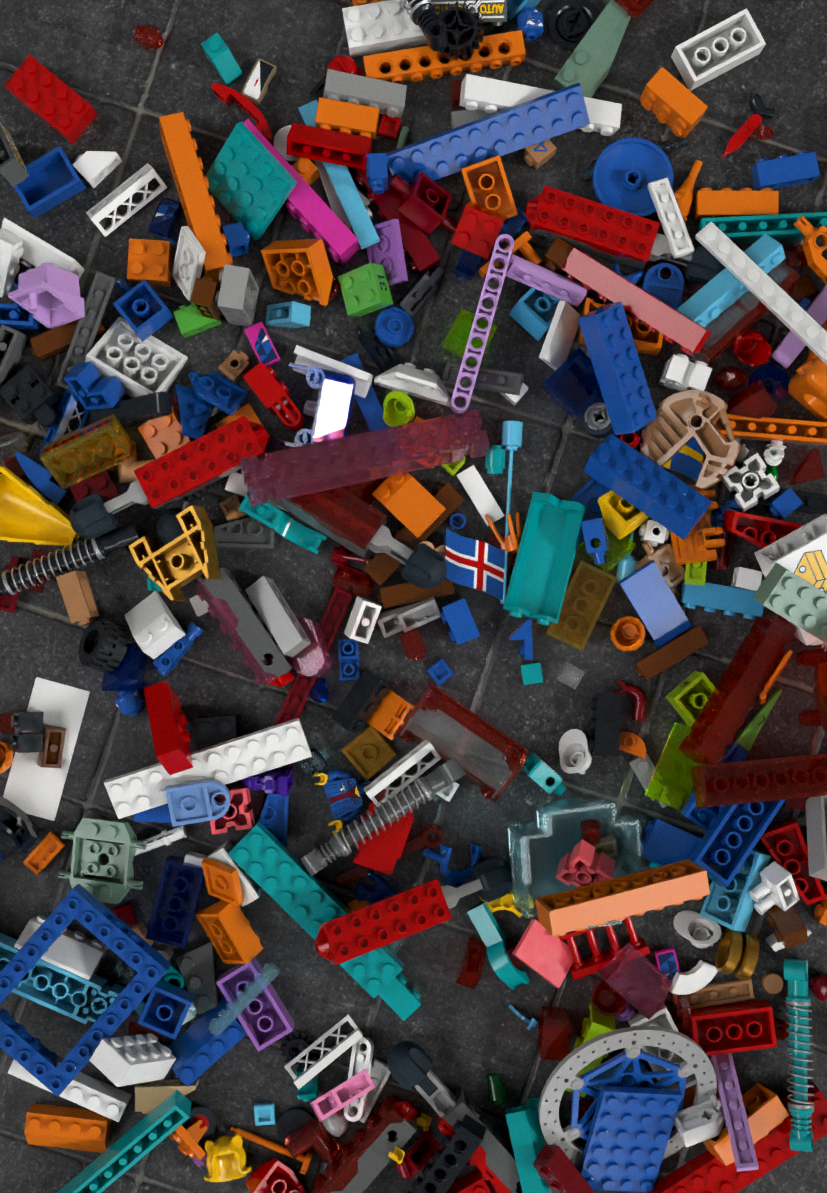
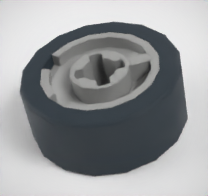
[580,398,614,439]

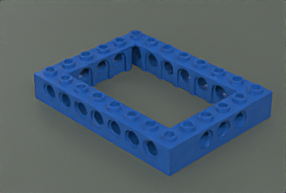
[0,884,171,1097]

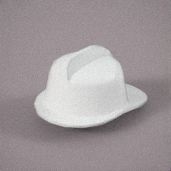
[559,729,592,774]
[673,910,722,949]

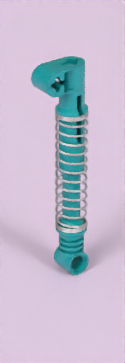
[784,958,814,1152]

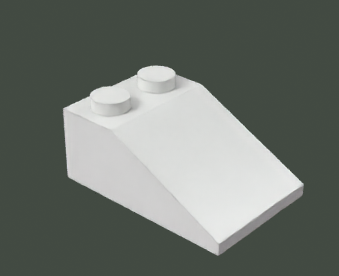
[125,591,186,659]

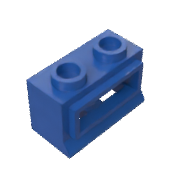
[366,153,388,194]

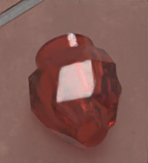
[133,24,164,50]
[716,366,747,391]

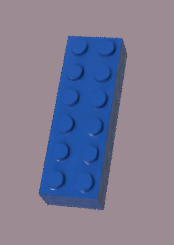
[578,302,657,435]
[583,434,712,540]
[689,762,794,886]

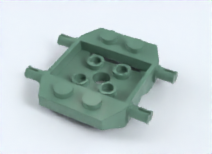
[57,817,147,904]

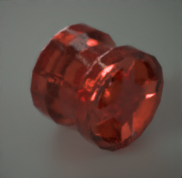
[580,819,601,844]

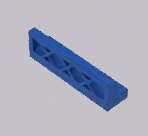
[35,389,89,474]

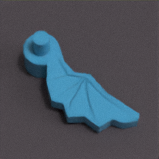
[508,1004,539,1031]

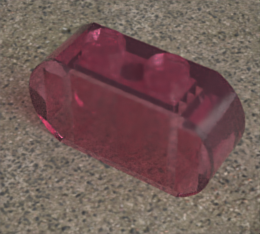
[291,617,332,678]

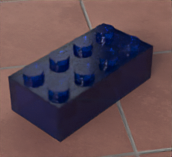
[145,855,205,948]

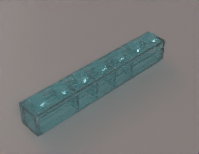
[208,961,281,1038]

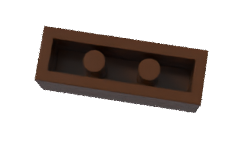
[190,276,221,321]

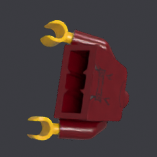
[388,1113,440,1180]

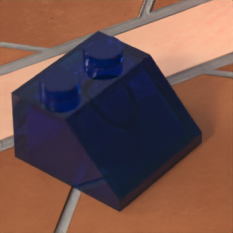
[102,643,146,691]

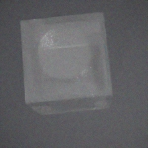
[555,662,585,690]

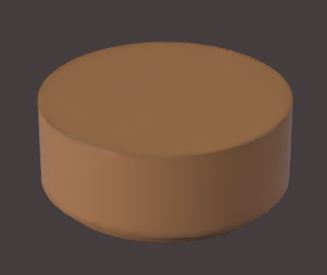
[761,972,783,994]

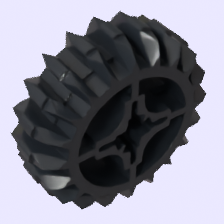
[435,2,484,61]

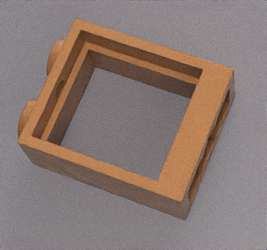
[56,570,100,626]

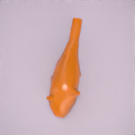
[674,160,703,223]

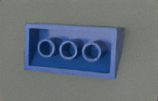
[167,996,247,1087]

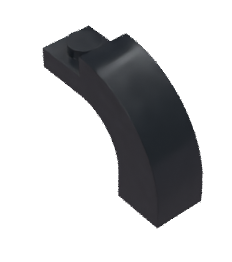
[0,796,38,854]

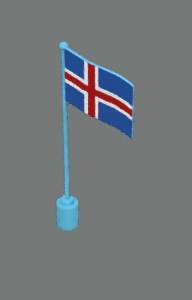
[445,421,523,604]

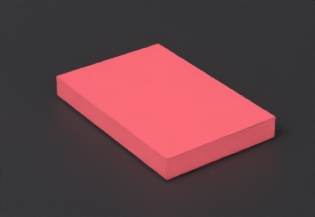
[512,919,574,988]

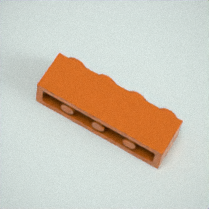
[694,188,779,220]

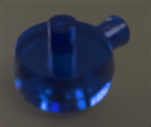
[310,678,329,703]

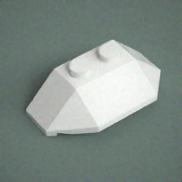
[374,363,451,407]

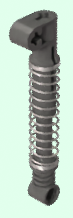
[300,757,466,876]

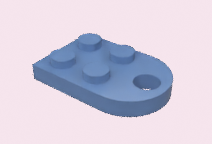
[165,779,231,827]

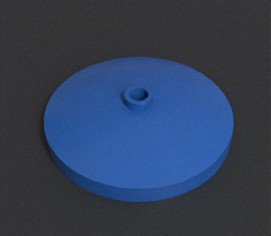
[592,138,673,218]

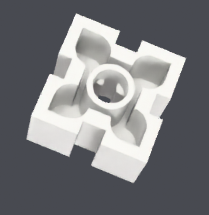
[658,354,712,391]
[722,453,780,513]

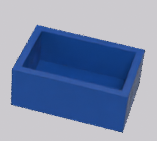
[14,146,86,218]

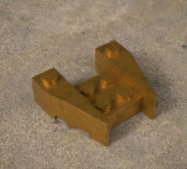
[128,505,221,602]

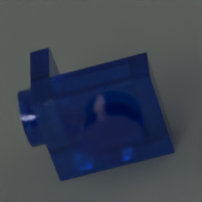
[453,249,482,281]

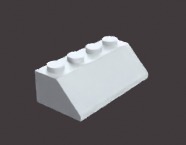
[1,218,85,279]
[14,915,108,980]

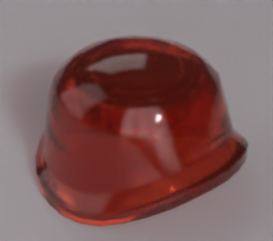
[591,979,627,1016]

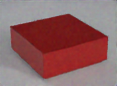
[377,114,402,141]

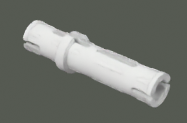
[135,825,188,856]

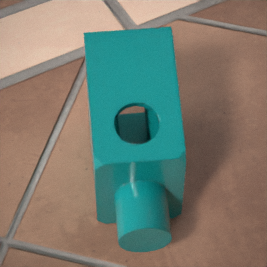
[520,752,566,796]

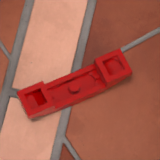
[210,83,274,146]

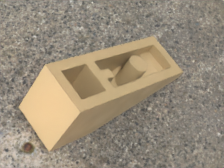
[135,1079,199,1114]

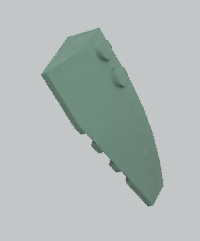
[552,0,637,98]

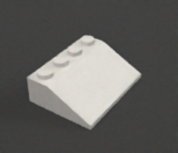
[85,317,188,398]

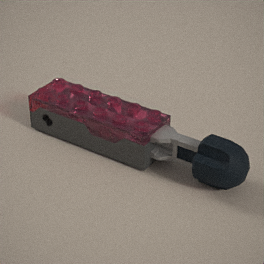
[156,508,295,688]

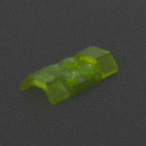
[644,722,711,812]

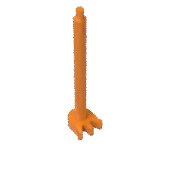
[230,1126,313,1175]

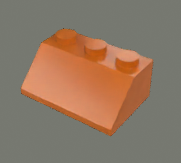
[195,900,263,964]

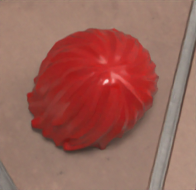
[732,330,772,367]

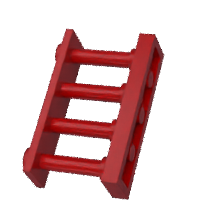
[559,915,650,980]

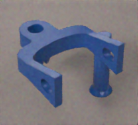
[423,843,482,888]

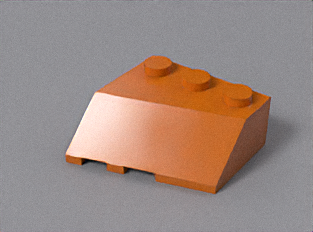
[261,238,333,306]

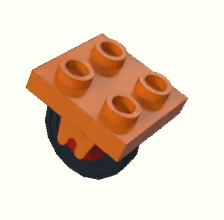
[168,1106,216,1160]

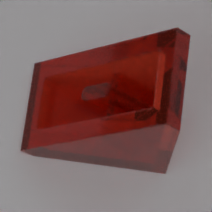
[788,448,825,485]

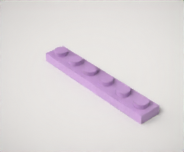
[711,1053,759,1172]

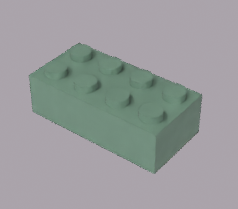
[752,563,827,643]

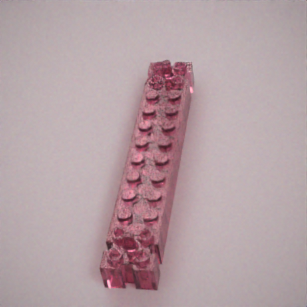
[240,409,490,506]

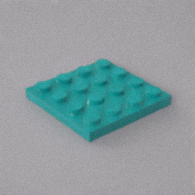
[205,122,298,241]

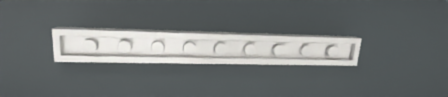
[695,222,827,365]

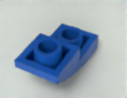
[338,639,360,682]

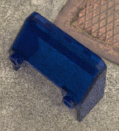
[275,363,356,455]

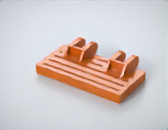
[670,484,726,565]

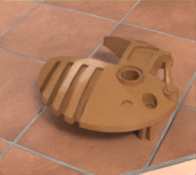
[640,390,740,489]

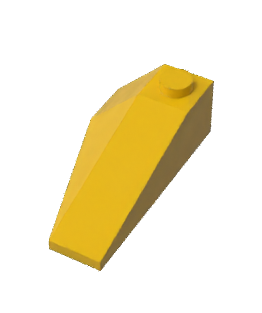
[598,491,650,540]

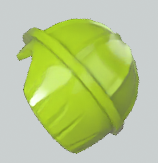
[383,390,415,428]

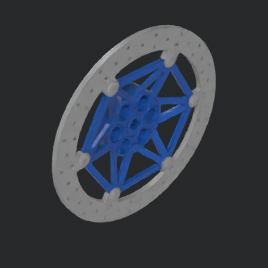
[538,1026,717,1168]

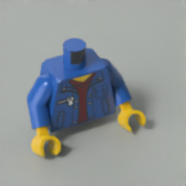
[314,769,370,833]

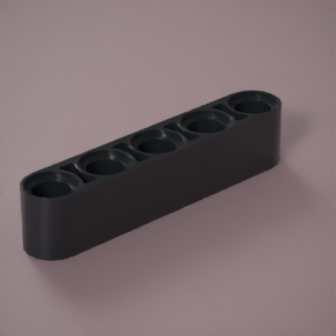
[89,392,172,432]

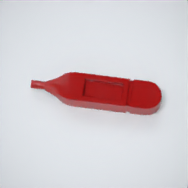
[721,114,762,158]

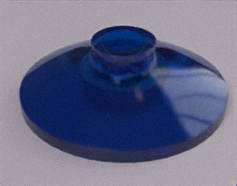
[748,364,789,404]

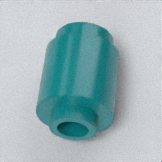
[485,445,506,474]

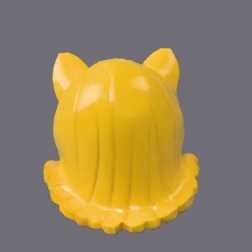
[204,1134,252,1182]

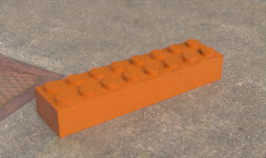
[159,112,233,282]
[535,859,710,937]

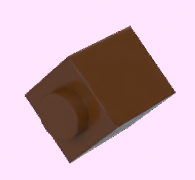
[541,237,574,274]

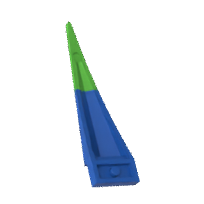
[680,688,782,832]

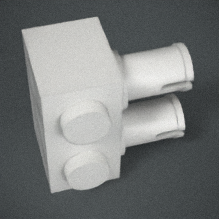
[749,861,800,915]

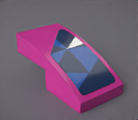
[244,321,281,366]
[654,947,680,993]

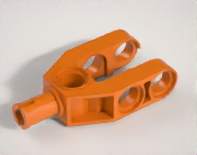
[793,215,827,285]

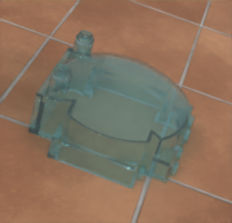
[508,798,644,933]

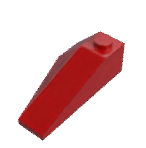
[245,1158,306,1193]

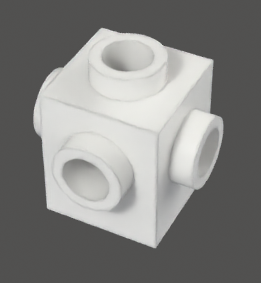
[639,518,670,547]

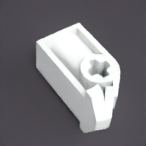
[675,1094,725,1148]

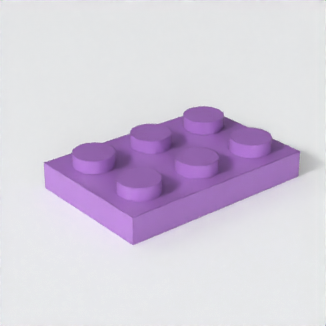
[367,219,408,286]

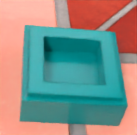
[520,662,543,685]

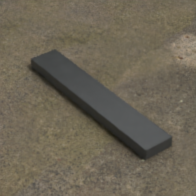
[56,270,117,390]

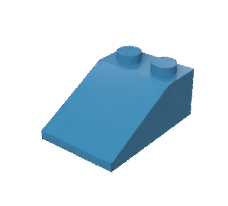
[509,288,572,341]

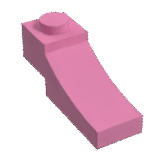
[310,1069,375,1121]

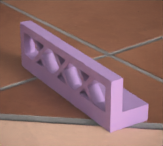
[505,254,587,307]

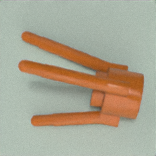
[485,512,521,554]

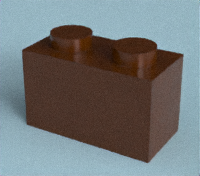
[765,905,809,949]

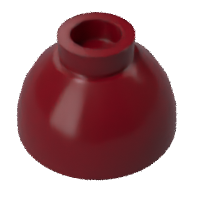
[808,974,827,1002]

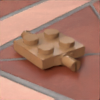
[634,540,685,600]

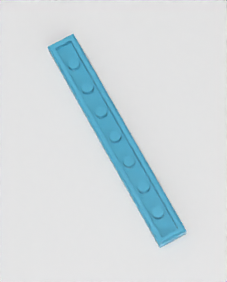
[298,100,380,250]

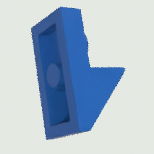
[507,619,533,660]

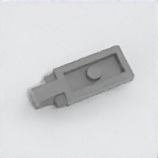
[628,753,669,808]

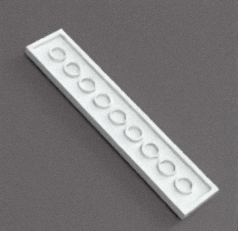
[104,718,312,819]

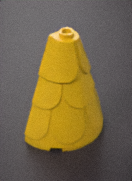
[0,464,80,546]

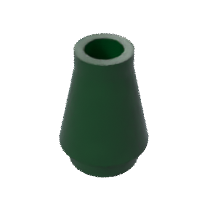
[487,1073,508,1106]

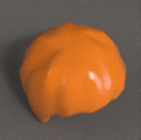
[610,616,645,652]

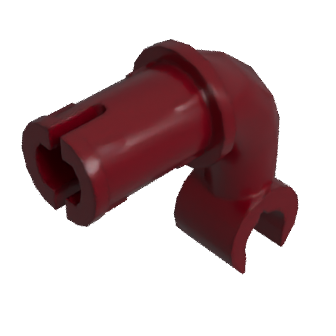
[613,680,649,721]

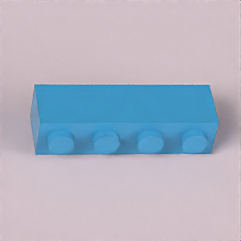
[679,579,764,620]

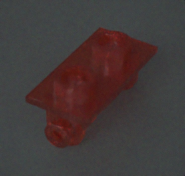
[777,245,808,267]
[332,567,375,598]

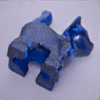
[355,870,398,904]

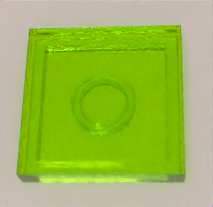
[579,527,636,573]

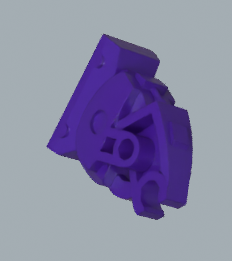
[238,767,293,797]

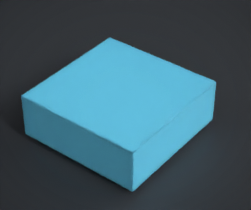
[254,1102,276,1126]

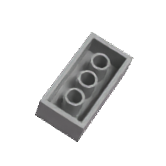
[215,264,259,327]

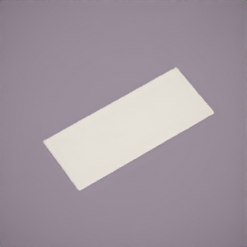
[3,677,90,821]

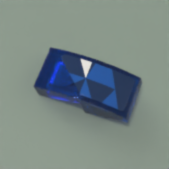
[148,197,182,238]

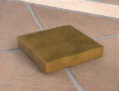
[341,725,397,780]

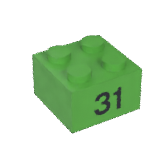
[338,263,393,317]

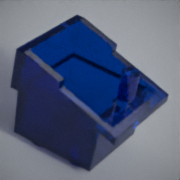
[541,348,602,420]

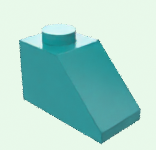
[201,32,243,86]

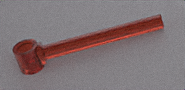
[336,824,443,887]

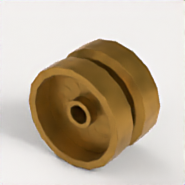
[716,928,760,980]

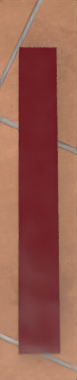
[273,587,354,726]

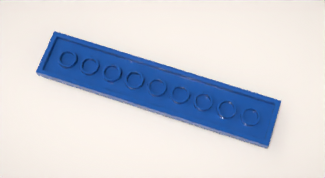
[387,83,590,193]

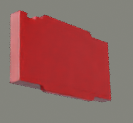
[353,789,415,876]

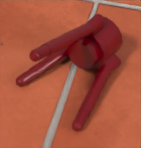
[707,529,735,570]
[331,545,371,579]

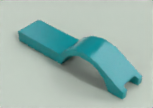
[238,492,327,555]
[467,902,530,990]

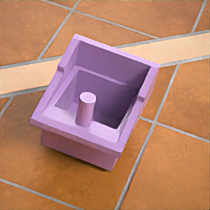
[8,263,85,329]

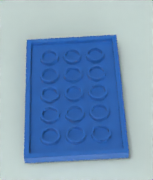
[578,1086,682,1192]

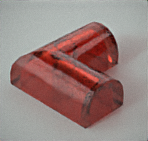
[285,1117,340,1163]

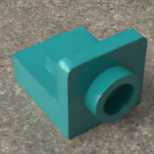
[296,1068,319,1101]

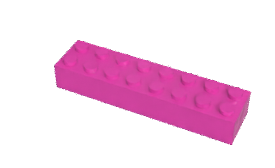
[244,119,360,266]

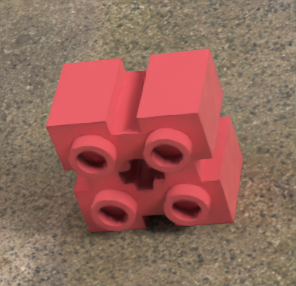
[210,786,255,835]
[555,839,615,888]

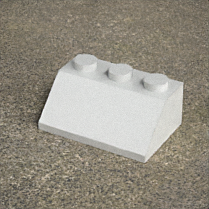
[208,840,263,907]

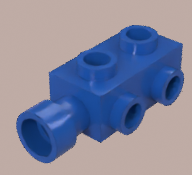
[153,621,204,677]

